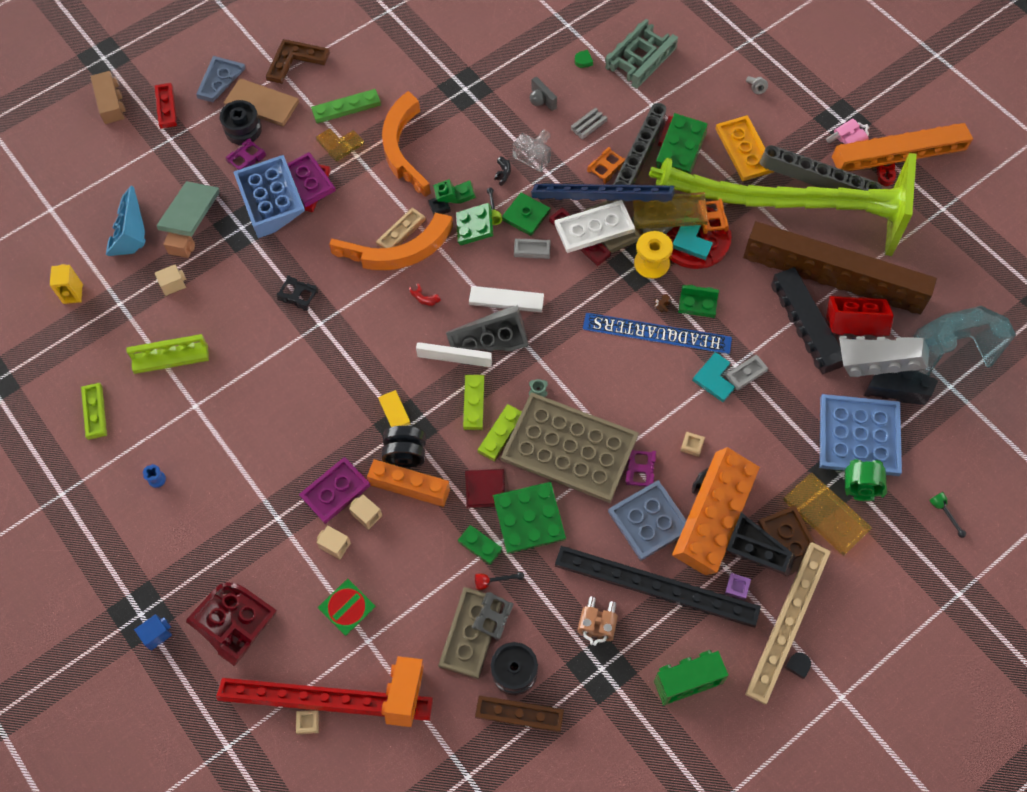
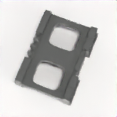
[472,592,514,641]

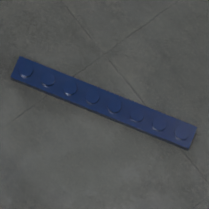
[531,184,675,202]

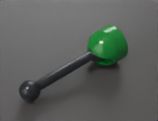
[929,492,966,538]

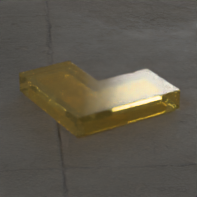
[316,128,364,162]

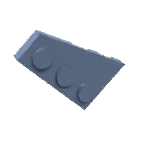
[196,56,246,102]

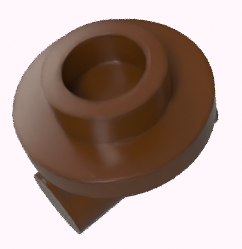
[654,294,672,313]

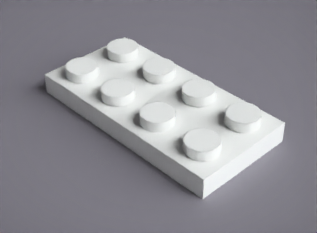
[555,200,635,253]

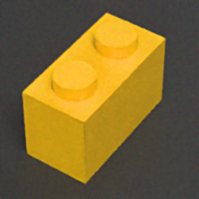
[50,264,83,304]

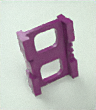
[226,138,266,170]
[625,450,656,487]

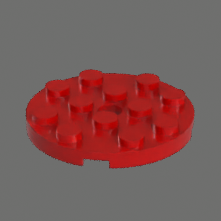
[666,205,732,269]

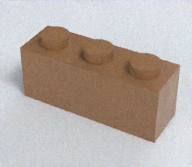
[90,71,126,124]

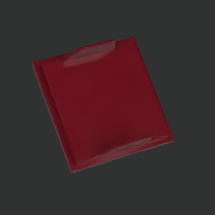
[465,469,505,508]

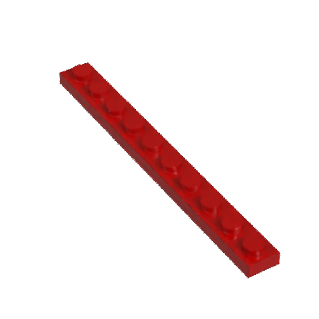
[216,678,433,721]

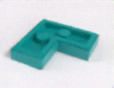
[673,217,713,260]
[692,352,735,402]

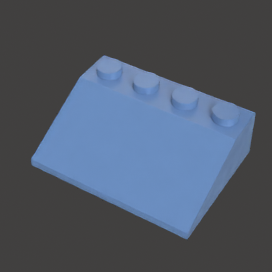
[233,155,305,238]

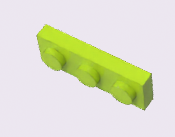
[463,375,484,430]
[478,404,522,462]

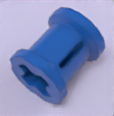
[143,464,166,488]

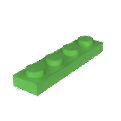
[311,89,381,124]

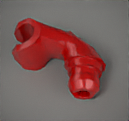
[409,283,441,307]

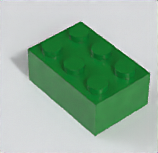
[656,113,708,174]
[654,650,729,706]

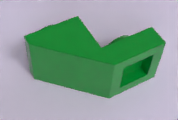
[433,179,476,204]

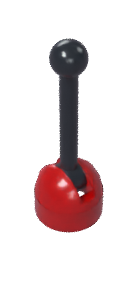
[475,572,524,591]

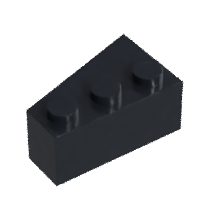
[864,370,939,406]
[726,512,796,577]

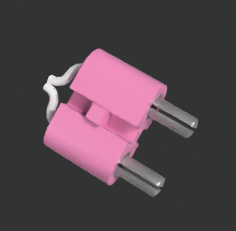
[826,119,869,144]

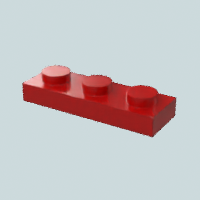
[155,83,177,129]

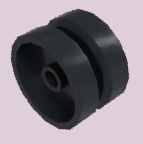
[219,100,262,145]
[381,426,426,468]
[490,642,538,695]

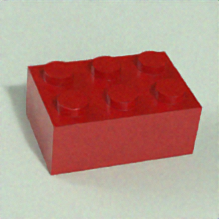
[826,296,894,337]

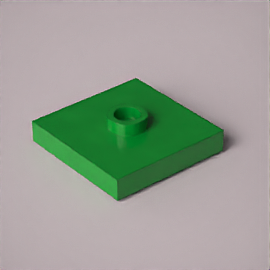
[502,192,551,236]

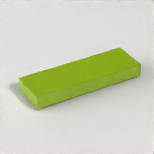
[81,383,107,440]

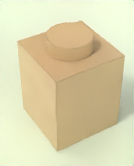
[155,264,187,296]
[349,494,382,530]
[317,526,351,560]

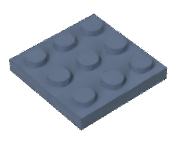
[608,480,687,561]

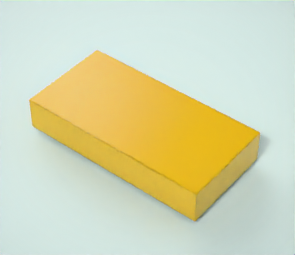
[378,390,411,427]

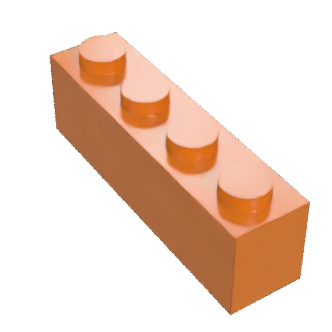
[367,459,450,507]

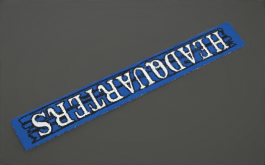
[583,313,732,354]

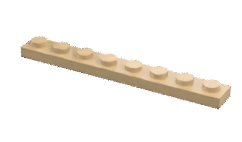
[745,542,831,705]

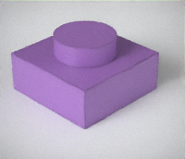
[725,573,751,600]

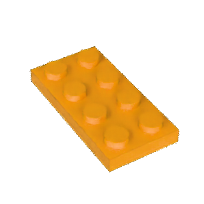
[715,115,774,182]

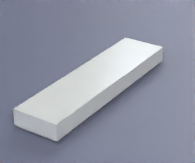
[469,286,544,313]
[416,342,492,367]

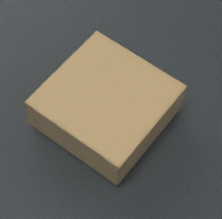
[680,432,705,457]
[296,710,319,734]

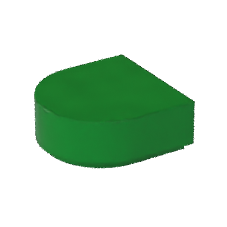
[574,50,593,68]

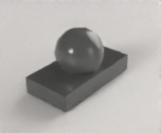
[529,77,557,111]

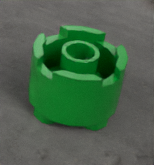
[845,459,887,501]

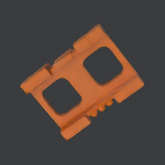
[587,147,626,184]
[697,198,729,234]

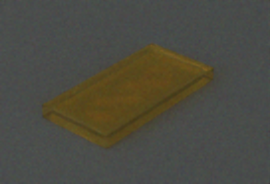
[633,192,708,229]
[783,472,872,556]

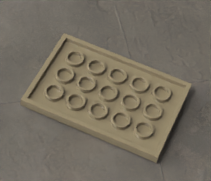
[501,392,639,503]

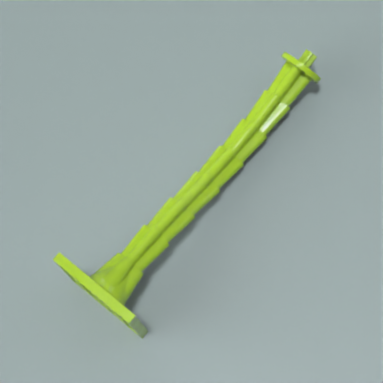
[649,153,917,256]

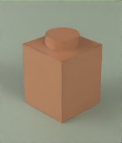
[163,232,195,258]

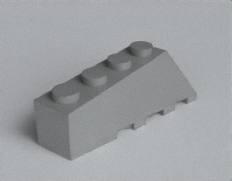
[839,336,930,377]

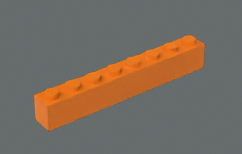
[832,123,973,172]

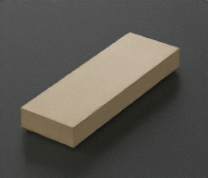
[376,207,426,248]

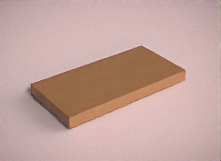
[223,78,299,127]

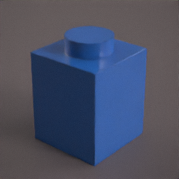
[134,614,172,651]

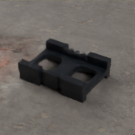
[276,275,319,311]

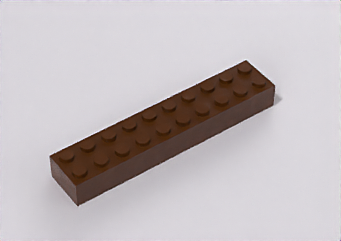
[743,221,937,315]

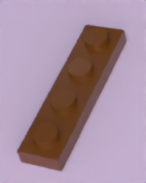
[475,695,564,733]

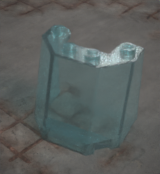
[913,306,1016,376]

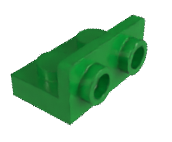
[678,285,719,318]

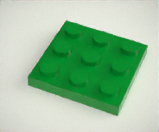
[493,482,566,554]

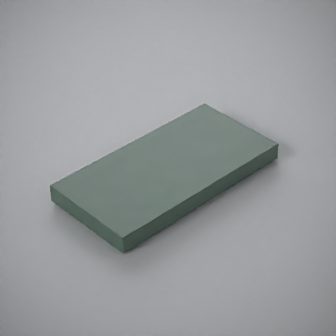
[157,181,220,237]

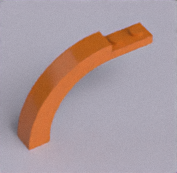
[382,91,431,197]
[329,213,453,271]

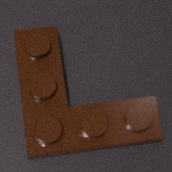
[266,39,330,84]

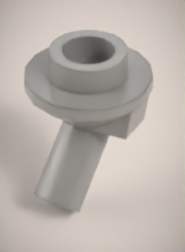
[746,76,768,94]

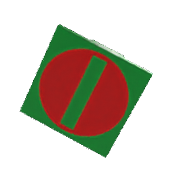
[317,579,376,636]

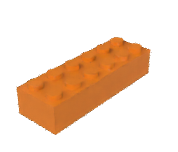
[672,447,760,575]

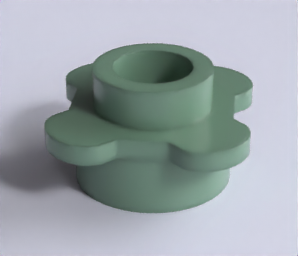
[529,379,548,397]

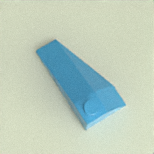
[106,186,146,256]

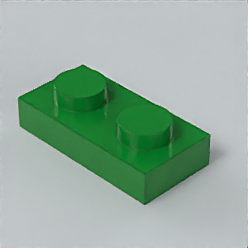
[458,525,502,565]

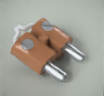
[577,597,618,646]

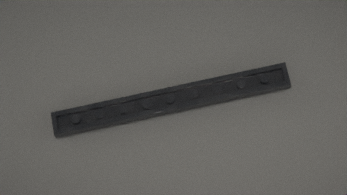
[555,546,761,628]

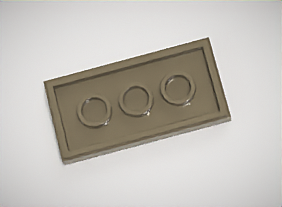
[438,587,503,679]

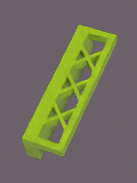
[126,334,209,374]

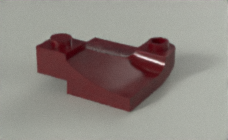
[186,582,277,666]

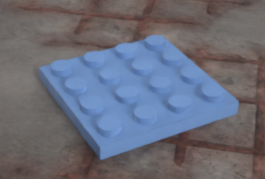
[820,394,902,476]

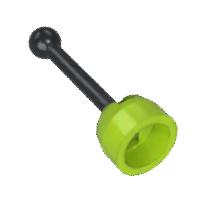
[487,187,502,225]

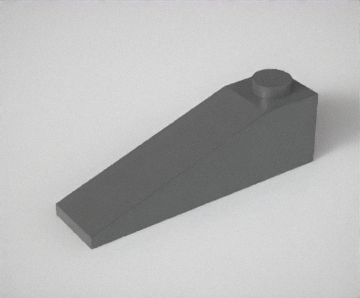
[446,305,529,351]

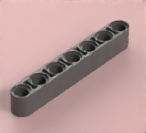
[613,103,666,203]
[760,145,882,191]

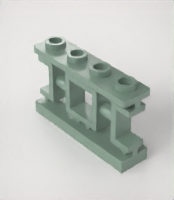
[605,19,678,89]

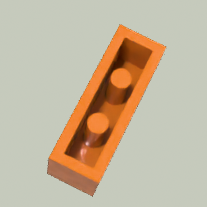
[382,656,424,727]

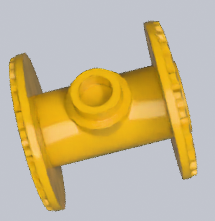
[634,231,673,279]

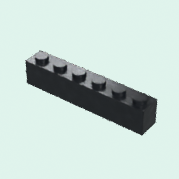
[771,267,843,374]

